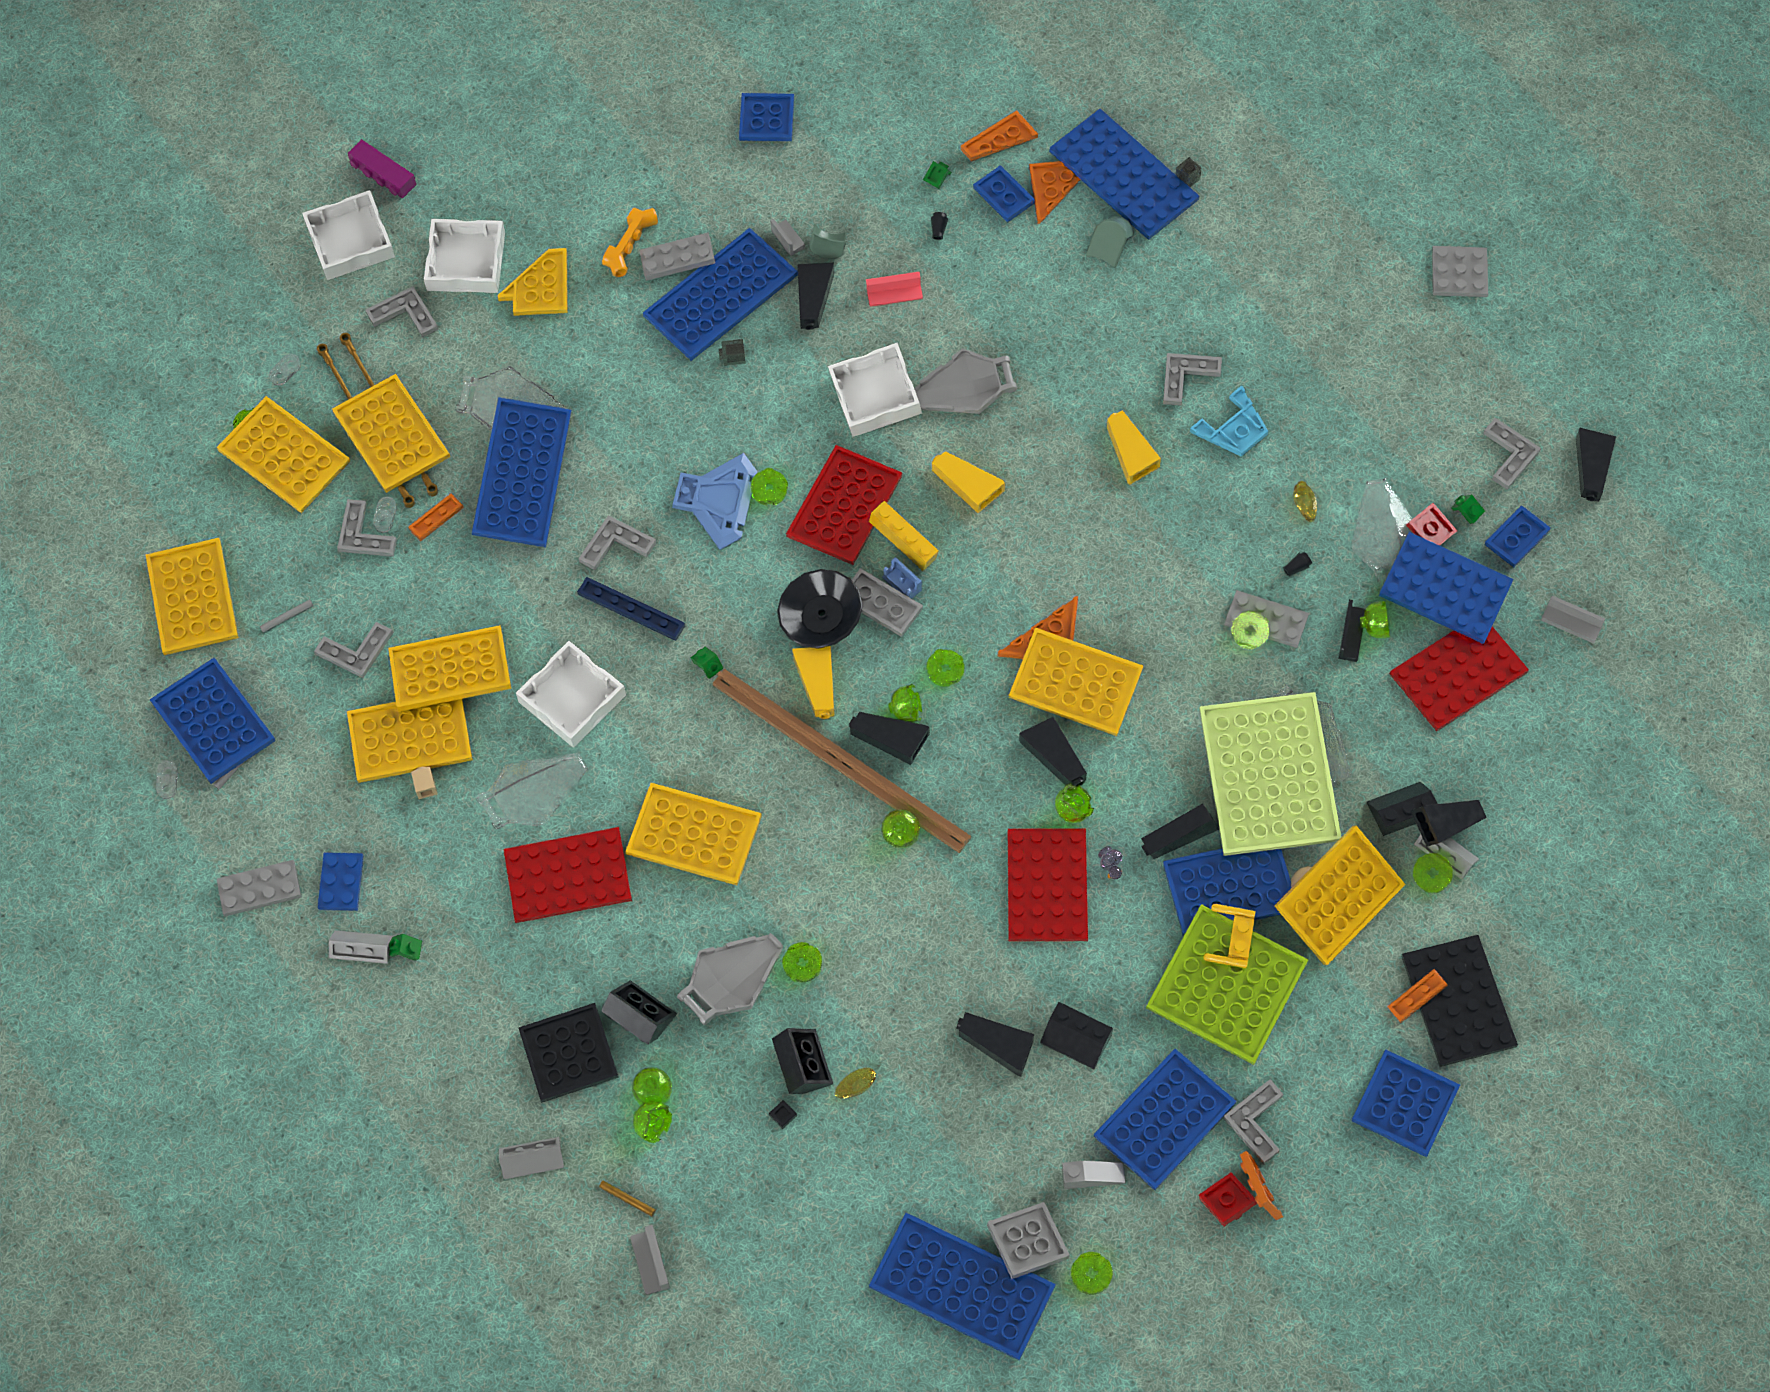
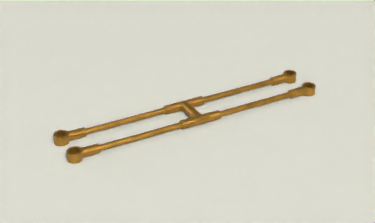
[317,333,438,508]

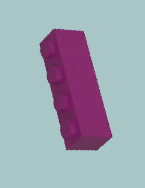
[348,139,417,199]

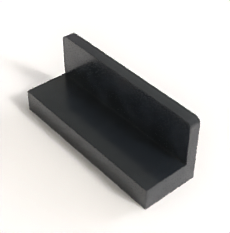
[1338,599,1367,662]

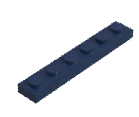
[577,577,685,641]

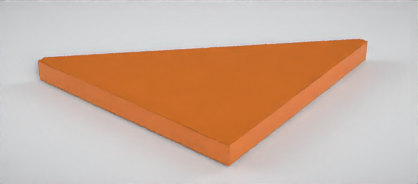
[1029,161,1081,224]
[998,596,1078,659]

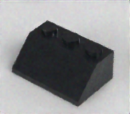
[1367,782,1438,836]
[601,980,677,1045]
[1040,1002,1113,1069]
[772,1028,833,1094]

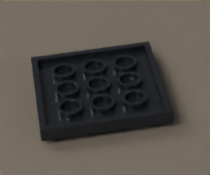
[518,1003,619,1103]

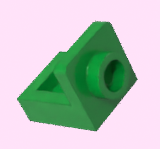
[1451,494,1485,524]
[690,647,723,679]
[389,934,422,961]

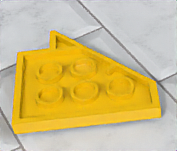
[498,248,568,316]

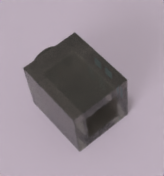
[1176,157,1202,187]
[719,339,746,366]

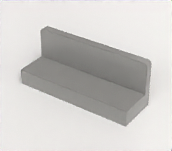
[1541,596,1605,643]
[1414,834,1479,880]
[329,931,393,964]
[499,1137,564,1179]
[630,1225,670,1295]

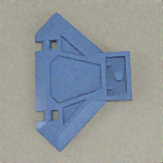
[673,453,757,550]

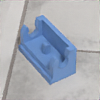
[882,557,922,599]

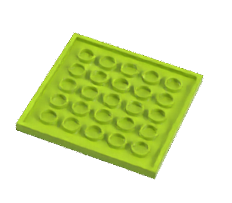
[1146,904,1308,1065]

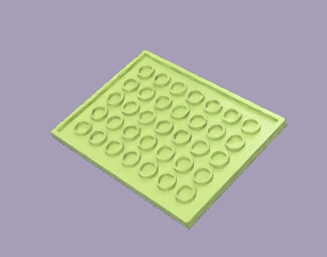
[1199,692,1341,856]

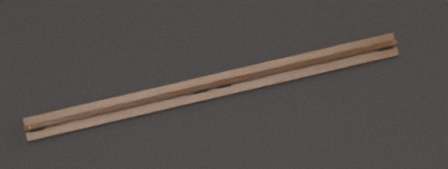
[713,669,971,853]

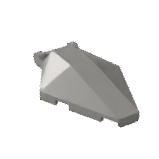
[914,348,1017,414]
[677,933,783,1025]

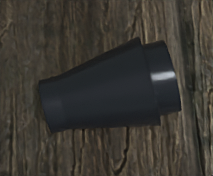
[931,212,948,240]
[1283,551,1312,577]

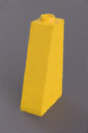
[1107,410,1161,485]
[932,451,1005,513]
[792,646,835,719]

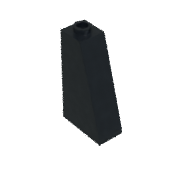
[798,262,834,330]
[1576,428,1616,502]
[849,712,930,765]
[1019,717,1087,789]
[1411,800,1487,847]
[1141,803,1219,859]
[956,1012,1034,1077]

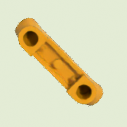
[602,208,658,277]

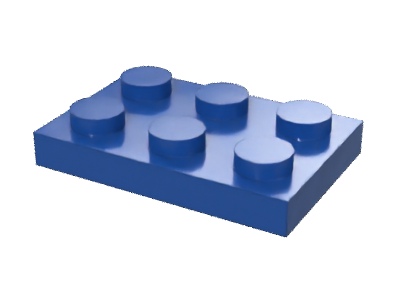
[973,165,1035,223]
[1485,505,1551,568]
[318,853,364,911]

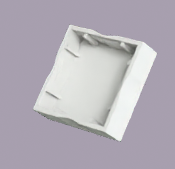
[302,190,395,280]
[424,219,505,293]
[828,343,922,437]
[516,641,626,748]

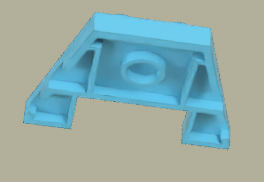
[1190,386,1268,457]

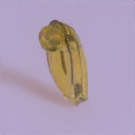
[1293,481,1317,522]
[835,1068,876,1099]

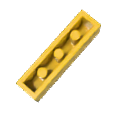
[869,501,939,571]

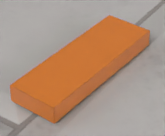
[408,494,464,541]
[1387,969,1448,1023]

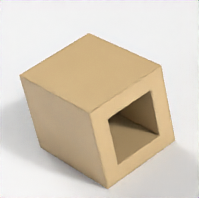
[411,767,437,799]

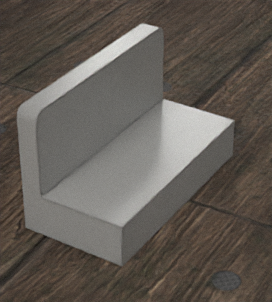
[770,219,805,256]

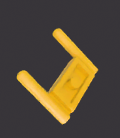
[1203,904,1256,968]

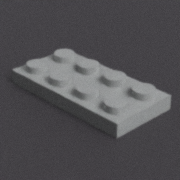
[639,232,715,281]
[852,568,923,637]
[1225,590,1309,648]
[217,860,302,917]

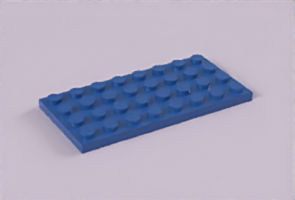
[1049,109,1200,240]
[643,228,798,361]
[472,397,571,547]
[869,1213,1056,1361]

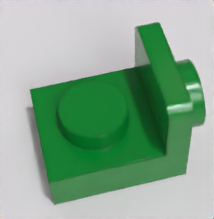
[923,161,952,189]

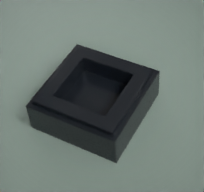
[768,1100,797,1129]

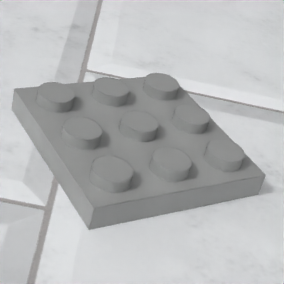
[1432,246,1488,297]
[987,1202,1070,1279]

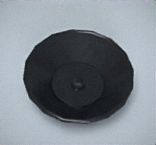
[777,569,863,649]

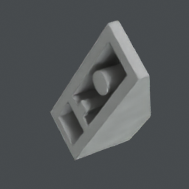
[1062,1161,1125,1189]

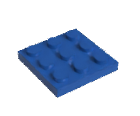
[739,93,794,141]

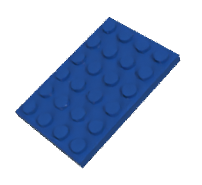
[1378,532,1514,644]
[150,658,276,784]
[1163,848,1292,936]
[1094,1049,1236,1190]

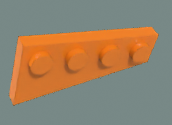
[960,110,1038,161]

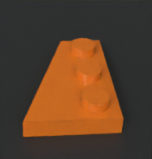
[1240,1151,1283,1220]

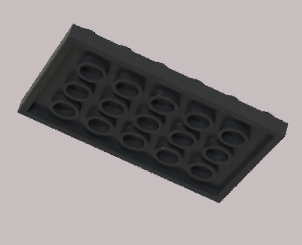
[1401,935,1518,1067]

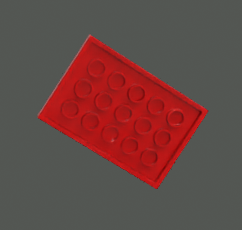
[786,445,903,565]
[1389,626,1529,732]
[503,827,632,923]
[1007,828,1088,941]

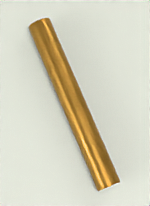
[599,1180,656,1217]

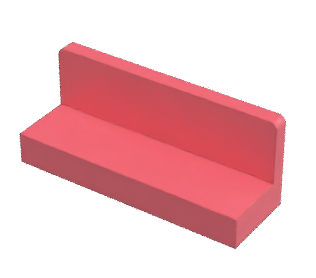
[866,272,923,307]

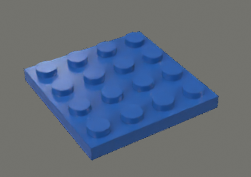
[1352,1049,1460,1157]

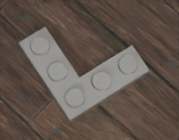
[365,286,439,338]
[1163,353,1222,406]
[1483,418,1541,490]
[337,499,397,557]
[579,515,656,570]
[314,622,393,678]
[1223,1079,1284,1165]

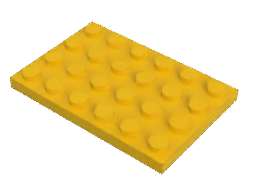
[332,374,450,493]
[217,396,350,513]
[146,538,239,655]
[388,625,512,712]
[1009,628,1143,736]
[347,699,473,783]
[625,783,762,886]
[1274,825,1406,965]

